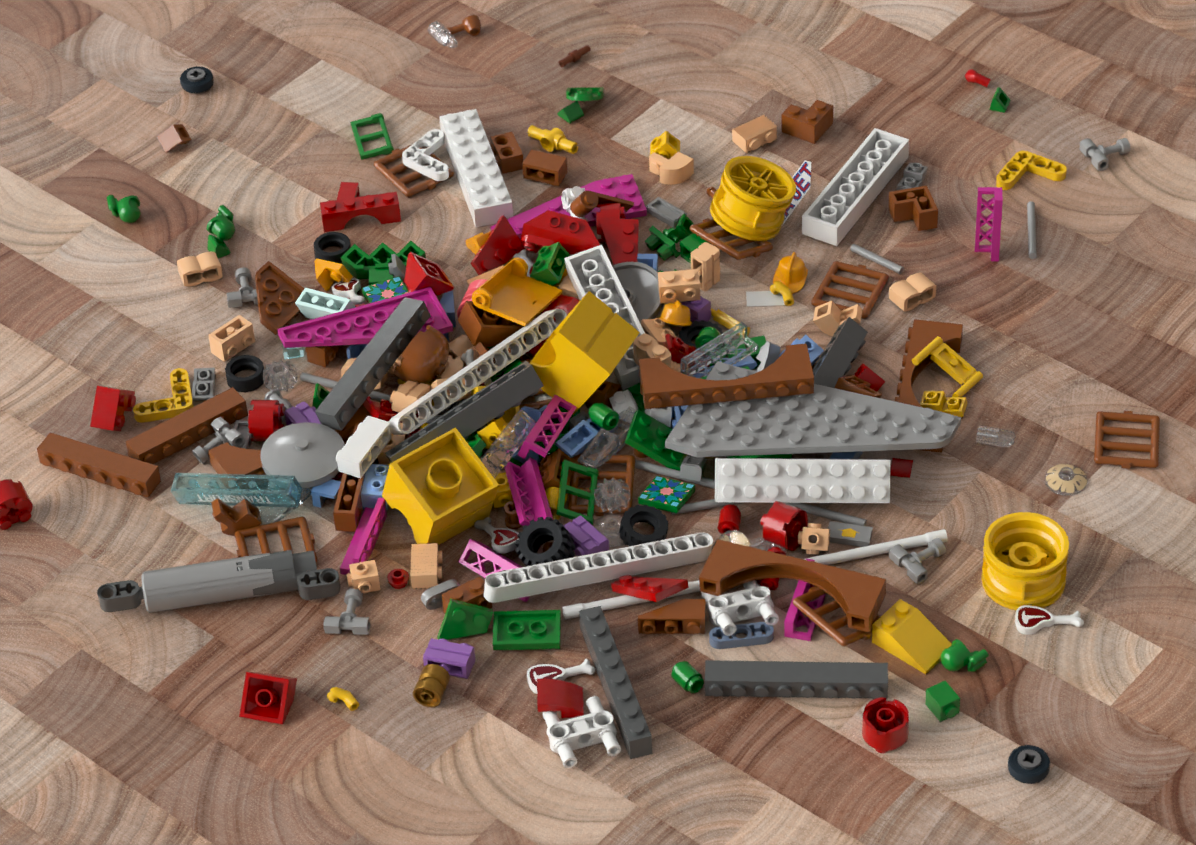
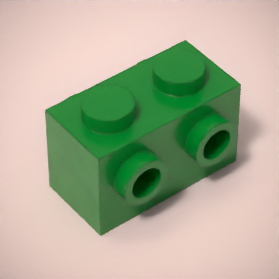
[530,242,571,286]

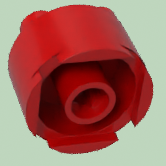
[596,203,626,243]
[248,400,285,442]
[0,479,33,530]
[760,501,808,551]
[862,697,909,753]

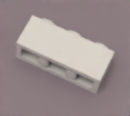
[336,416,392,479]

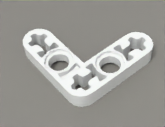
[402,129,449,181]

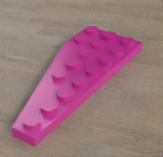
[490,174,647,240]
[278,287,453,348]

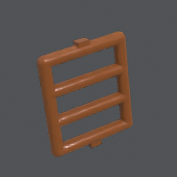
[374,144,454,197]
[690,218,773,260]
[811,261,889,319]
[1094,411,1160,469]
[568,452,636,516]
[235,516,318,562]
[793,586,880,647]

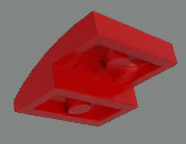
[537,679,584,718]

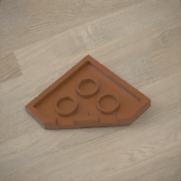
[255,261,304,335]

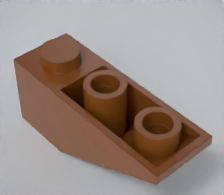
[638,599,706,634]

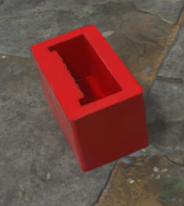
[337,182,360,200]

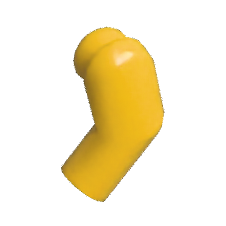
[770,281,794,306]
[327,687,359,711]

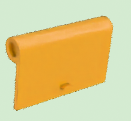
[472,257,563,326]

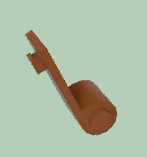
[570,191,634,217]

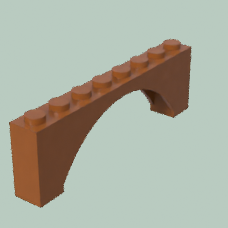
[895,319,963,453]
[639,343,814,409]
[209,404,371,495]
[699,539,886,632]

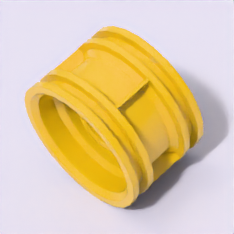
[710,156,796,241]
[981,512,1069,610]

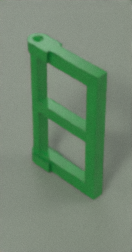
[350,113,394,160]
[556,460,599,525]

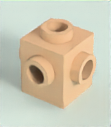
[798,523,830,555]
[346,560,380,594]

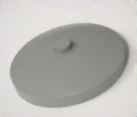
[612,262,664,324]
[261,422,345,488]

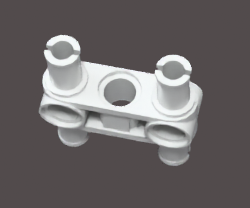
[701,580,779,636]
[543,696,621,768]

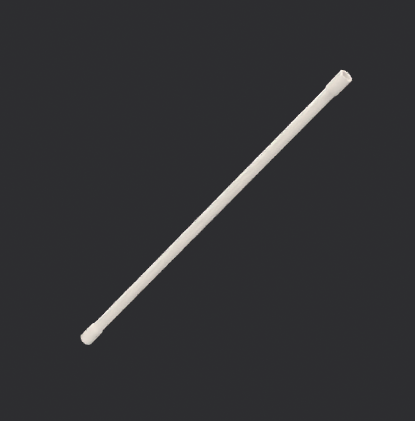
[562,529,948,620]

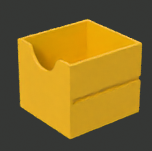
[530,291,640,415]
[382,428,499,545]

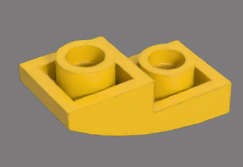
[920,391,968,417]

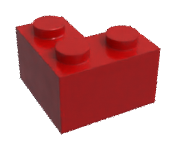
[90,386,136,431]

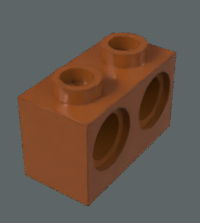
[490,132,524,174]

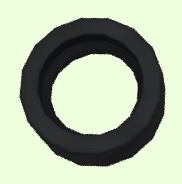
[313,232,351,264]
[225,355,265,392]

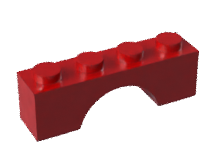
[320,192,401,232]

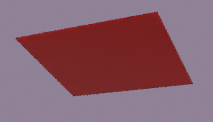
[890,458,913,478]

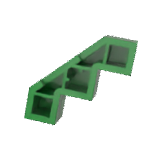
[341,241,426,280]

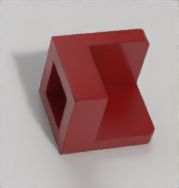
[853,363,886,392]

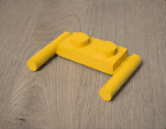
[912,336,983,397]

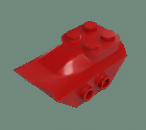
[521,210,600,256]

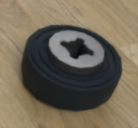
[180,66,214,93]
[1008,745,1050,784]

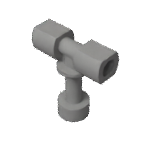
[1080,138,1131,171]
[227,267,258,308]
[192,417,246,464]
[889,538,946,584]
[323,589,371,635]

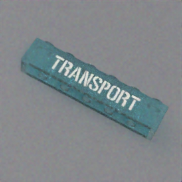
[171,473,302,507]

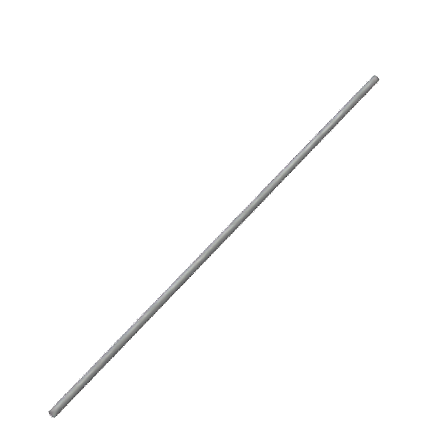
[300,372,867,526]

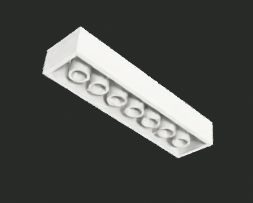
[439,109,513,227]
[802,128,909,246]
[564,244,645,390]
[715,458,890,503]

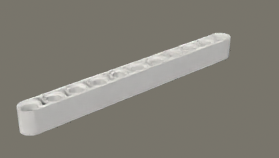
[389,309,567,435]
[484,532,713,603]

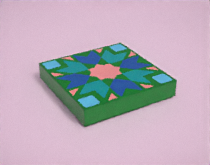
[362,276,409,304]
[638,476,695,513]

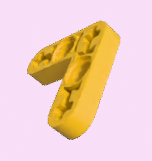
[996,151,1067,190]
[133,368,194,423]

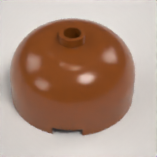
[394,325,450,384]

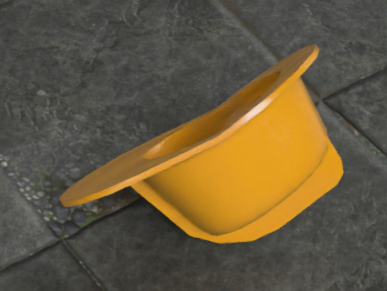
[773,252,808,294]
[657,300,692,326]

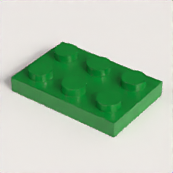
[625,409,687,471]
[493,610,561,650]

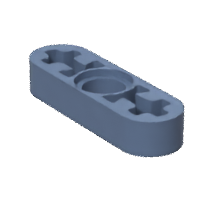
[709,622,774,649]

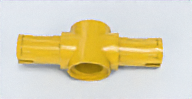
[527,125,578,154]

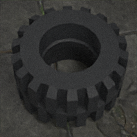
[515,517,576,567]

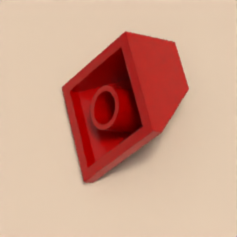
[404,252,455,296]
[239,672,297,724]

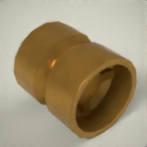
[413,664,450,707]

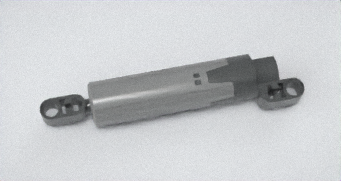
[97,550,341,613]

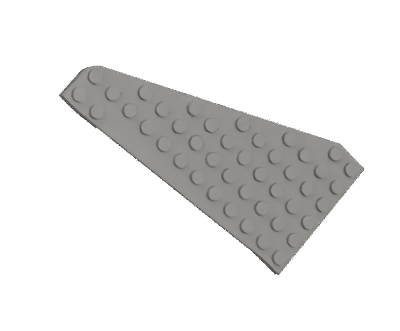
[665,361,961,457]

